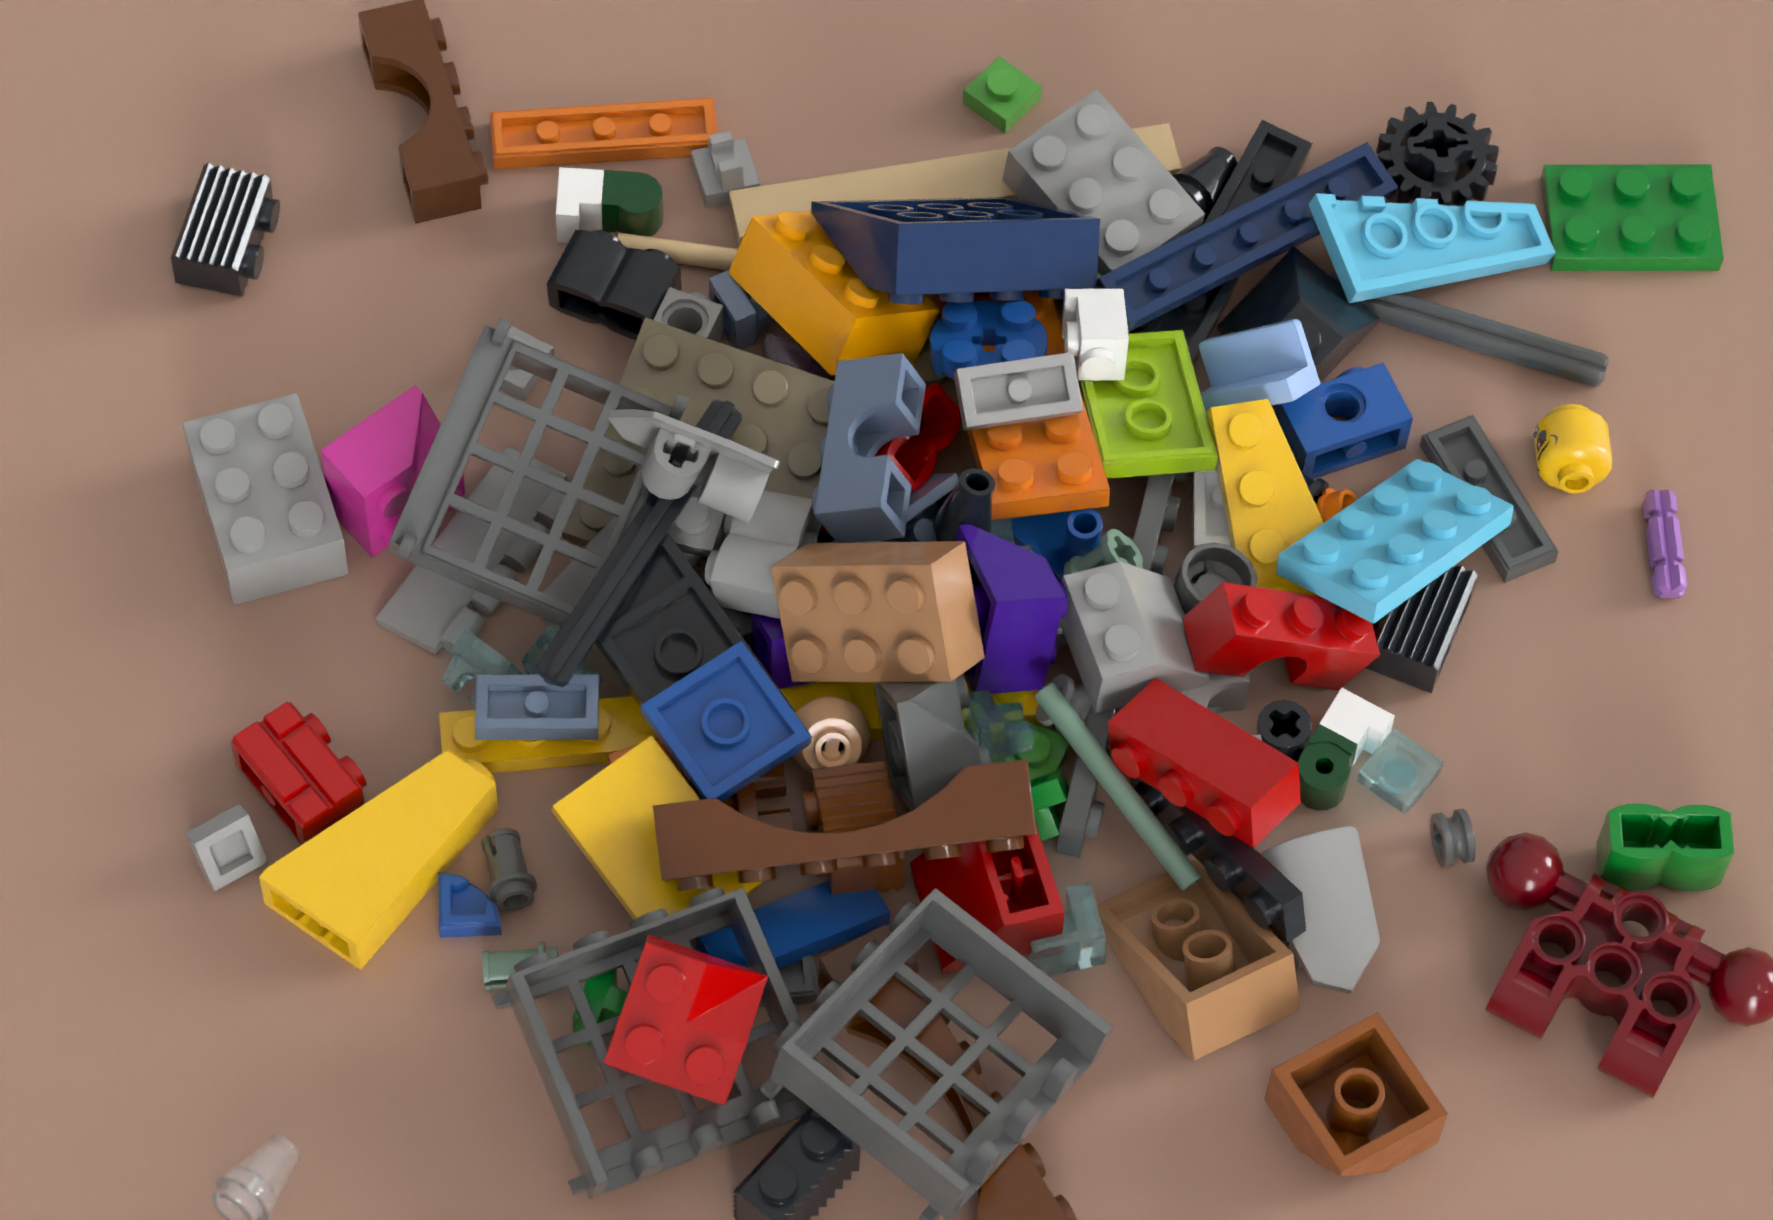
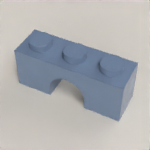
[812,353,926,543]

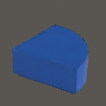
[438,873,502,938]

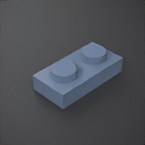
[475,674,599,740]

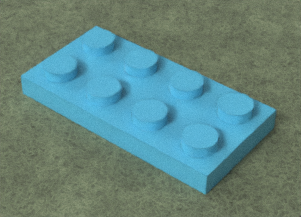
[1276,458,1514,624]

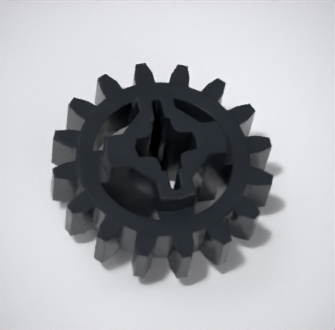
[1376,102,1499,206]

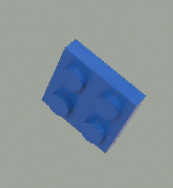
[640,641,812,802]

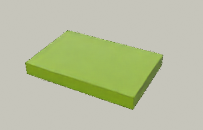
[1074,330,1218,479]

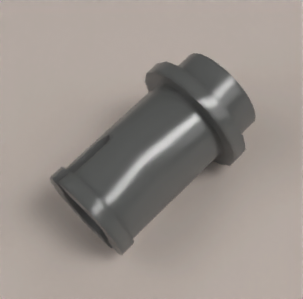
[481,828,537,911]

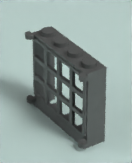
[388,317,689,627]
[492,887,819,1199]
[760,888,1113,1220]

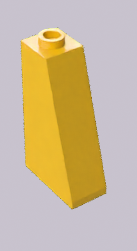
[259,750,498,970]

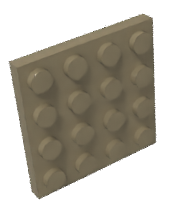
[562,317,834,587]

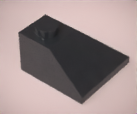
[1217,246,1380,383]

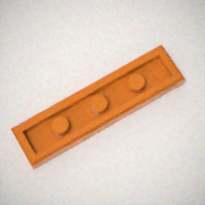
[490,97,717,170]

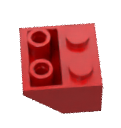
[909,823,1065,974]

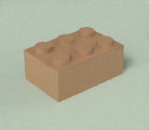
[771,541,985,682]

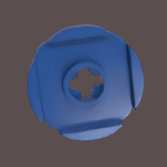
[930,300,1048,389]

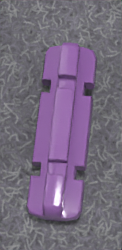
[1642,489,1687,599]

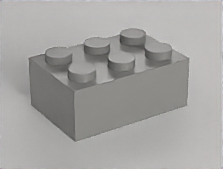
[1002,89,1205,275]
[182,393,349,605]

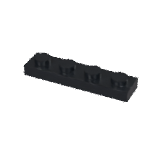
[1130,778,1306,944]

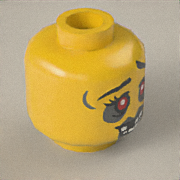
[1533,404,1612,494]

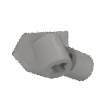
[607,409,780,523]
[1261,826,1380,994]

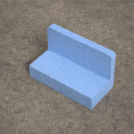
[1199,319,1320,419]

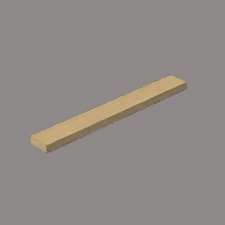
[729,123,1182,246]

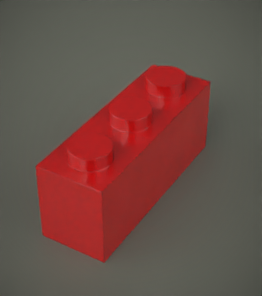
[1108,678,1301,848]

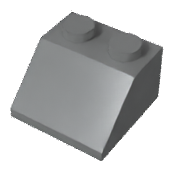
[1060,561,1210,713]

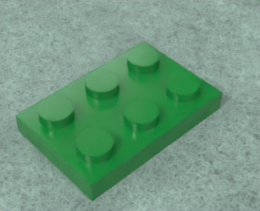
[1541,164,1724,271]

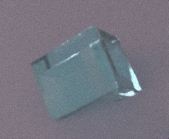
[1027,882,1106,977]

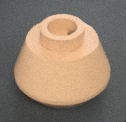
[793,696,871,773]

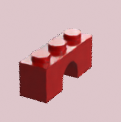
[1182,582,1380,690]

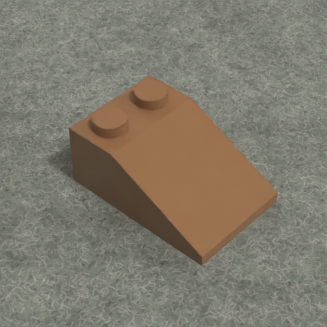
[1091,859,1300,1061]

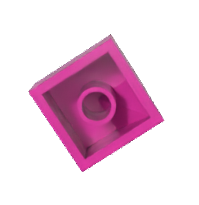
[320,385,465,558]

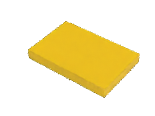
[551,735,763,920]

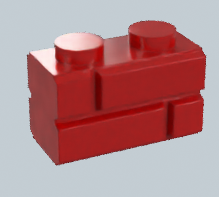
[231,702,367,845]

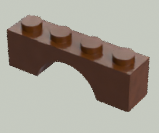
[358,0,489,224]

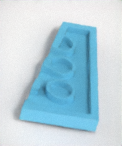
[1308,193,1556,303]

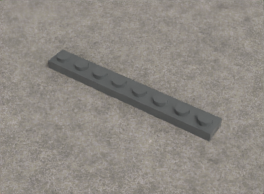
[1056,472,1189,858]

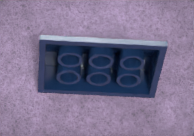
[811,197,1100,304]

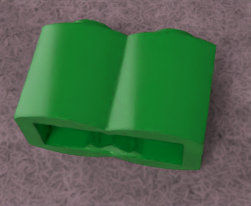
[1596,803,1734,892]

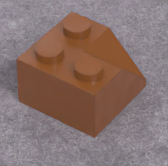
[1264,1012,1448,1177]

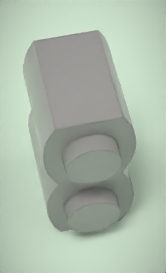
[705,490,821,619]

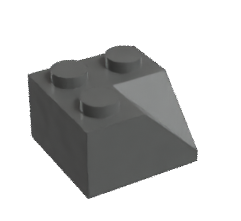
[873,674,991,811]

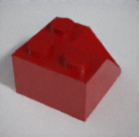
[603,934,768,1106]

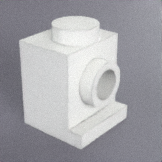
[1061,289,1129,381]

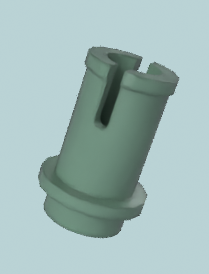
[482,942,559,991]

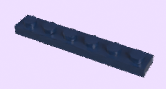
[1093,142,1399,332]

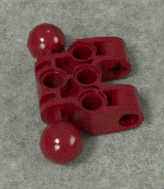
[1485,832,1773,1098]

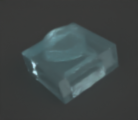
[1357,728,1443,815]

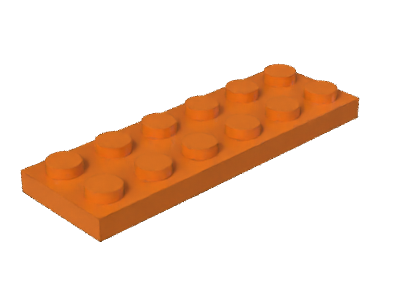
[930,290,1110,521]

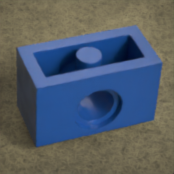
[1275,363,1413,479]

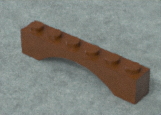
[653,759,1037,891]
[818,925,1077,1220]

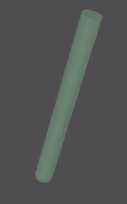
[1034,683,1202,892]

